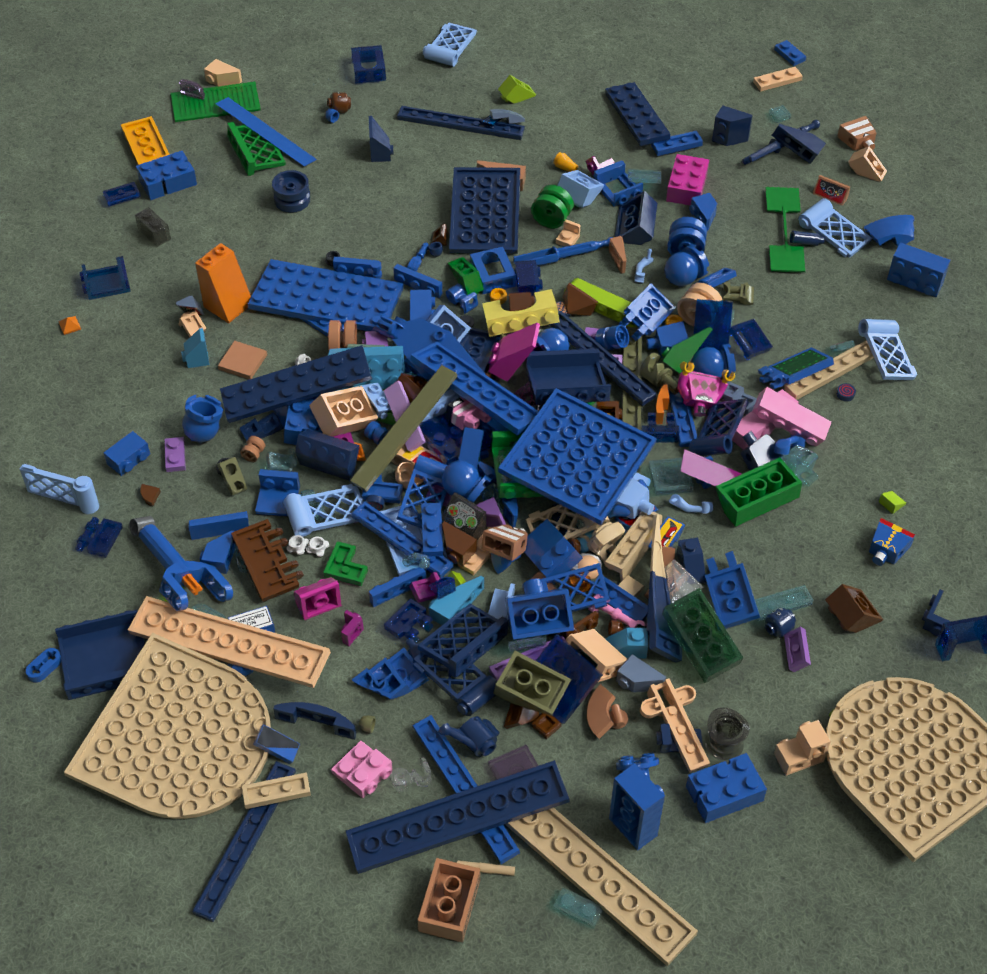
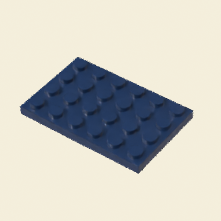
[449,167,520,254]

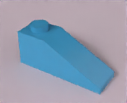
[429,576,484,625]

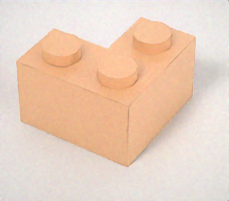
[774,720,831,776]

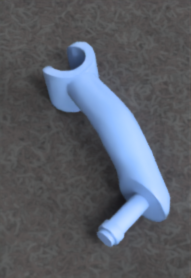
[634,249,654,283]
[669,494,713,514]

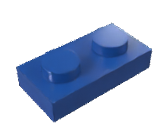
[774,40,806,66]

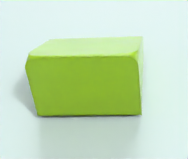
[879,491,906,514]

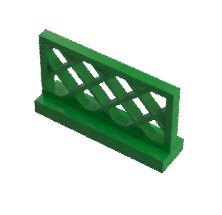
[227,122,286,176]

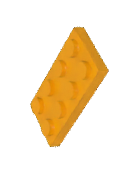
[121,116,170,165]

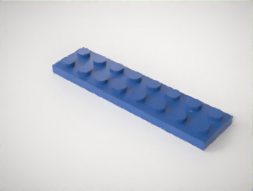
[410,342,539,435]

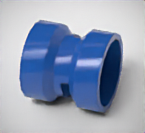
[364,421,389,445]

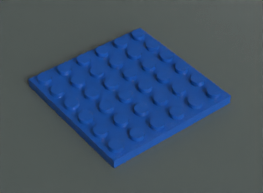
[498,388,657,525]

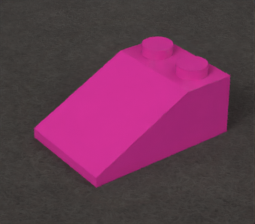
[488,323,540,381]

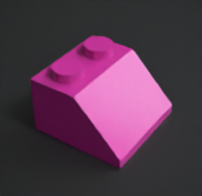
[294,577,342,620]

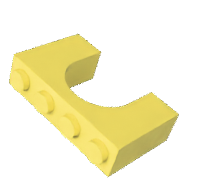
[482,289,560,337]

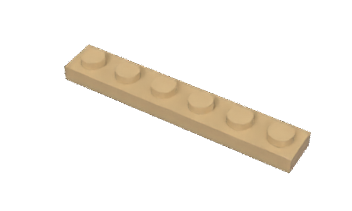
[784,340,874,400]

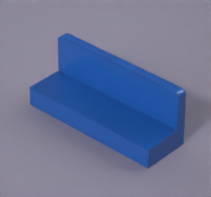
[188,511,249,540]

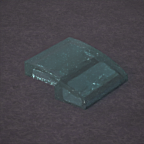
[627,169,661,184]

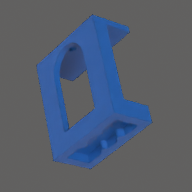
[594,160,643,207]
[470,247,516,294]

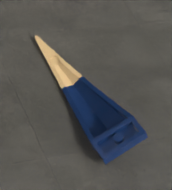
[647,514,682,663]

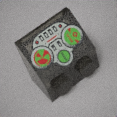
[442,492,486,540]

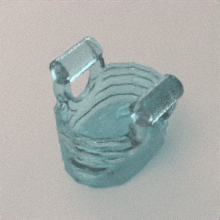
[782,445,819,487]

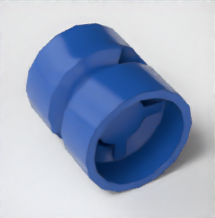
[595,325,629,351]

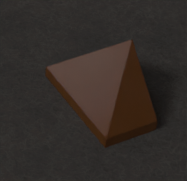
[562,283,598,316]
[504,703,540,729]

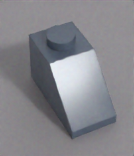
[616,654,666,693]

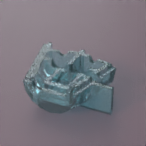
[508,635,547,652]

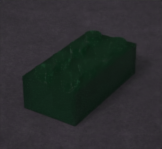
[662,588,744,683]

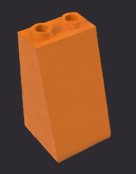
[195,243,251,323]

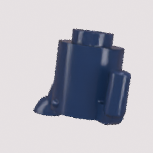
[438,716,499,756]

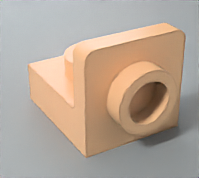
[556,220,580,247]
[179,311,207,337]

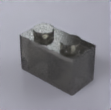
[135,207,171,247]

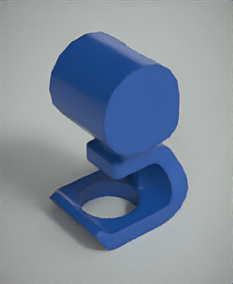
[446,284,478,314]

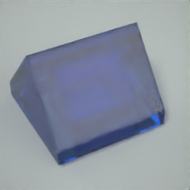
[429,576,456,600]

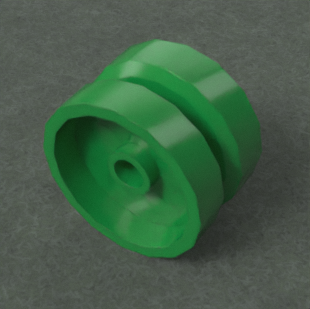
[531,185,574,229]

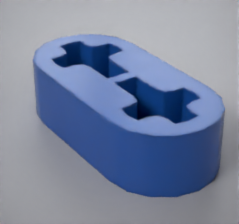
[26,648,61,683]

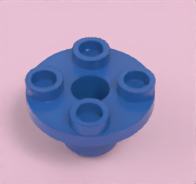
[616,753,659,779]

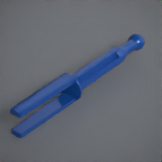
[513,237,613,269]

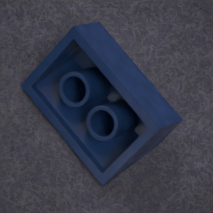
[615,191,658,245]
[295,429,360,481]

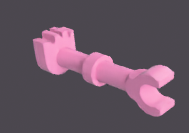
[588,594,647,628]

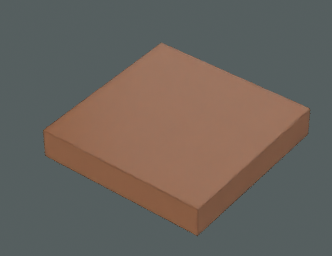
[218,341,267,380]

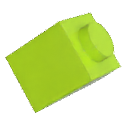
[498,75,536,104]

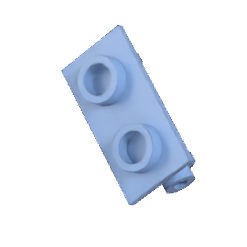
[362,383,391,419]

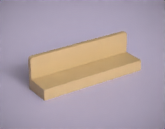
[605,512,662,582]

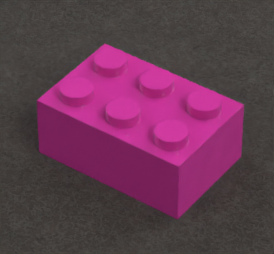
[666,154,709,205]

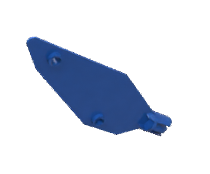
[373,315,486,390]

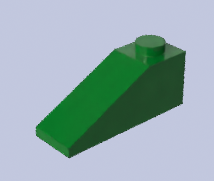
[448,257,484,295]
[661,327,713,374]

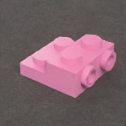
[331,741,392,798]

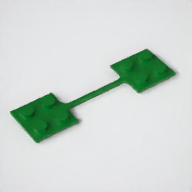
[765,187,805,273]

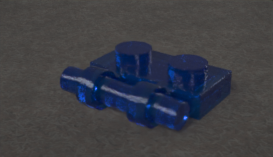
[75,517,123,558]

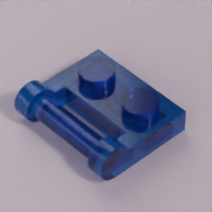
[727,319,773,360]

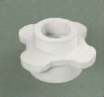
[287,535,309,555]
[306,537,329,557]

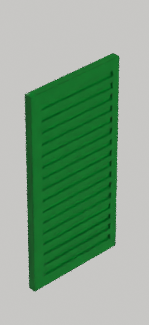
[170,81,261,122]

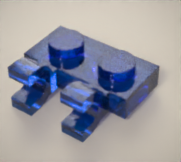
[641,413,680,443]
[384,598,434,644]

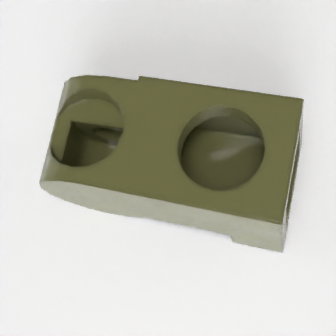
[217,457,247,496]

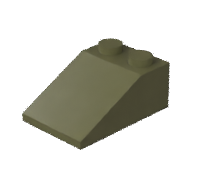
[493,651,571,716]

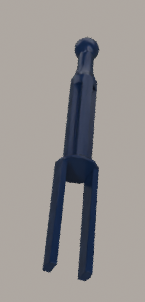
[742,120,820,165]

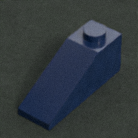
[771,124,826,164]

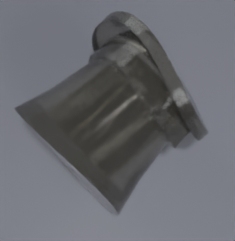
[705,707,750,760]

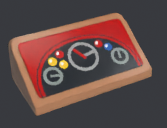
[813,175,850,205]

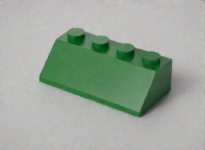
[715,457,802,527]

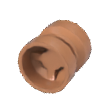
[240,436,266,462]

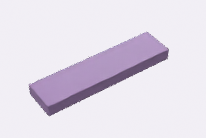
[384,381,426,452]

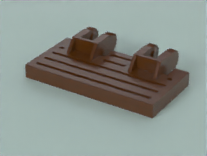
[231,519,304,602]

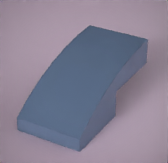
[490,109,525,124]
[721,382,757,414]

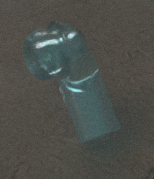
[402,552,430,569]

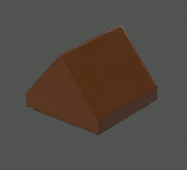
[431,224,448,246]

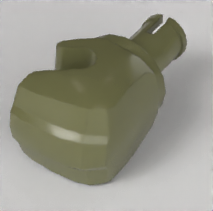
[640,353,679,395]

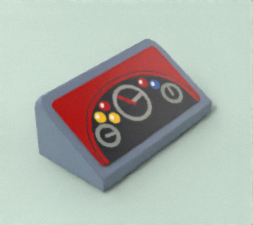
[176,296,204,315]

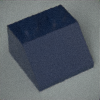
[712,105,753,146]

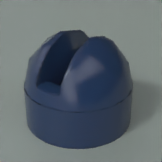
[428,242,443,257]

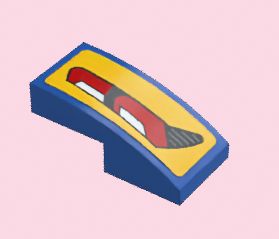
[648,516,686,549]

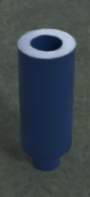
[790,231,825,246]

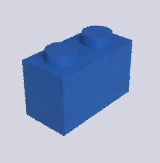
[103,431,150,476]

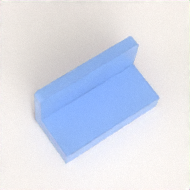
[486,583,515,626]

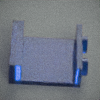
[935,615,987,662]

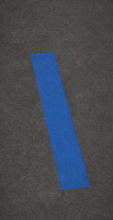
[215,97,317,166]

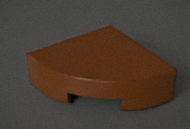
[140,484,161,507]

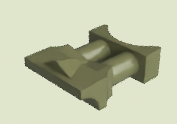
[723,282,754,305]

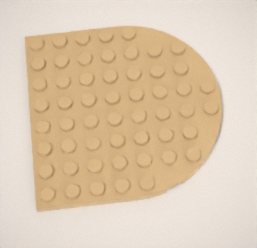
[64,633,271,819]
[826,677,987,862]

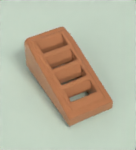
[609,236,626,273]

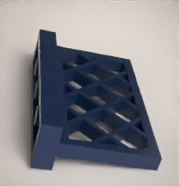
[417,603,509,678]

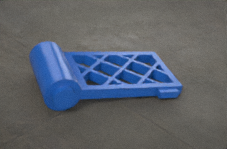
[396,455,448,529]
[522,563,610,612]

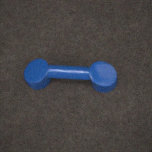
[774,435,806,455]

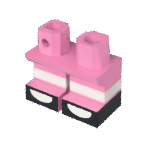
[445,396,491,430]

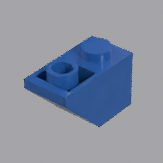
[689,193,717,231]

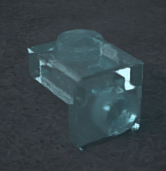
[266,449,297,472]

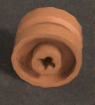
[328,320,357,350]

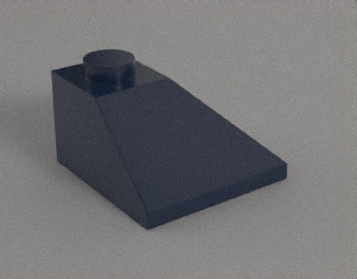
[369,116,394,162]

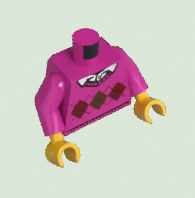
[677,362,735,417]

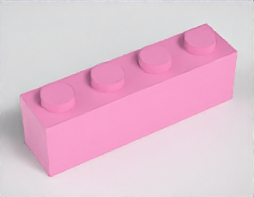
[752,387,831,446]
[732,389,798,450]

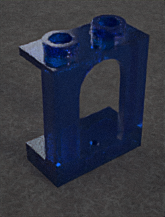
[351,45,386,84]

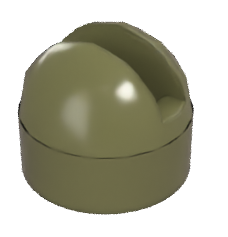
[359,715,376,733]

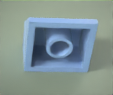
[558,170,604,208]
[427,305,471,343]

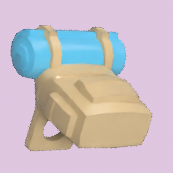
[577,522,625,570]

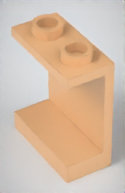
[561,629,628,683]

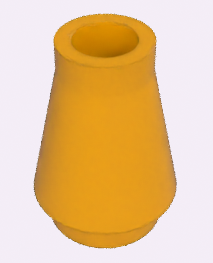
[553,152,578,172]

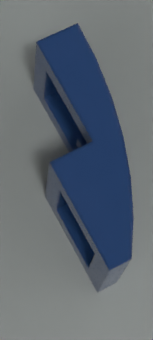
[240,412,283,441]

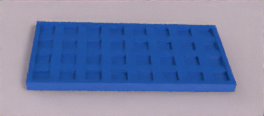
[248,259,403,331]

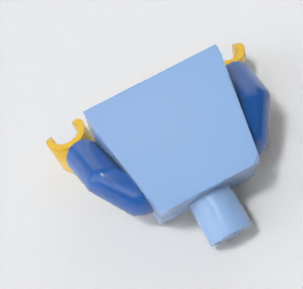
[608,478,654,519]

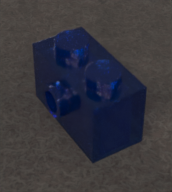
[515,260,543,297]

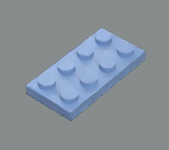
[379,502,427,576]

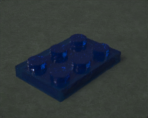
[693,299,733,352]

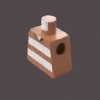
[837,116,876,151]
[481,524,528,561]

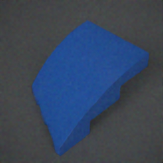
[864,215,915,246]
[352,648,429,699]

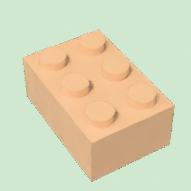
[309,386,378,436]

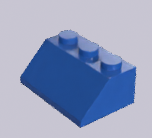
[505,588,574,640]

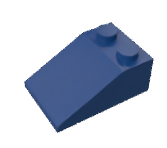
[525,519,583,585]

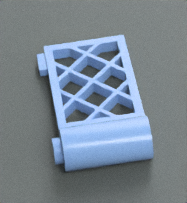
[423,23,477,66]
[798,198,872,258]
[858,319,917,380]
[20,464,99,514]
[283,484,363,537]

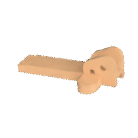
[640,679,710,773]

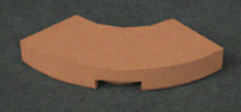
[587,684,616,739]

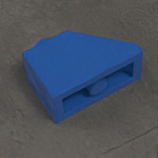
[200,531,236,574]

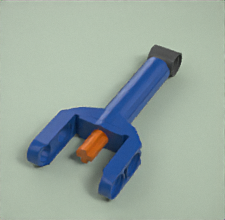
[129,516,233,611]

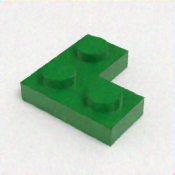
[323,541,368,586]

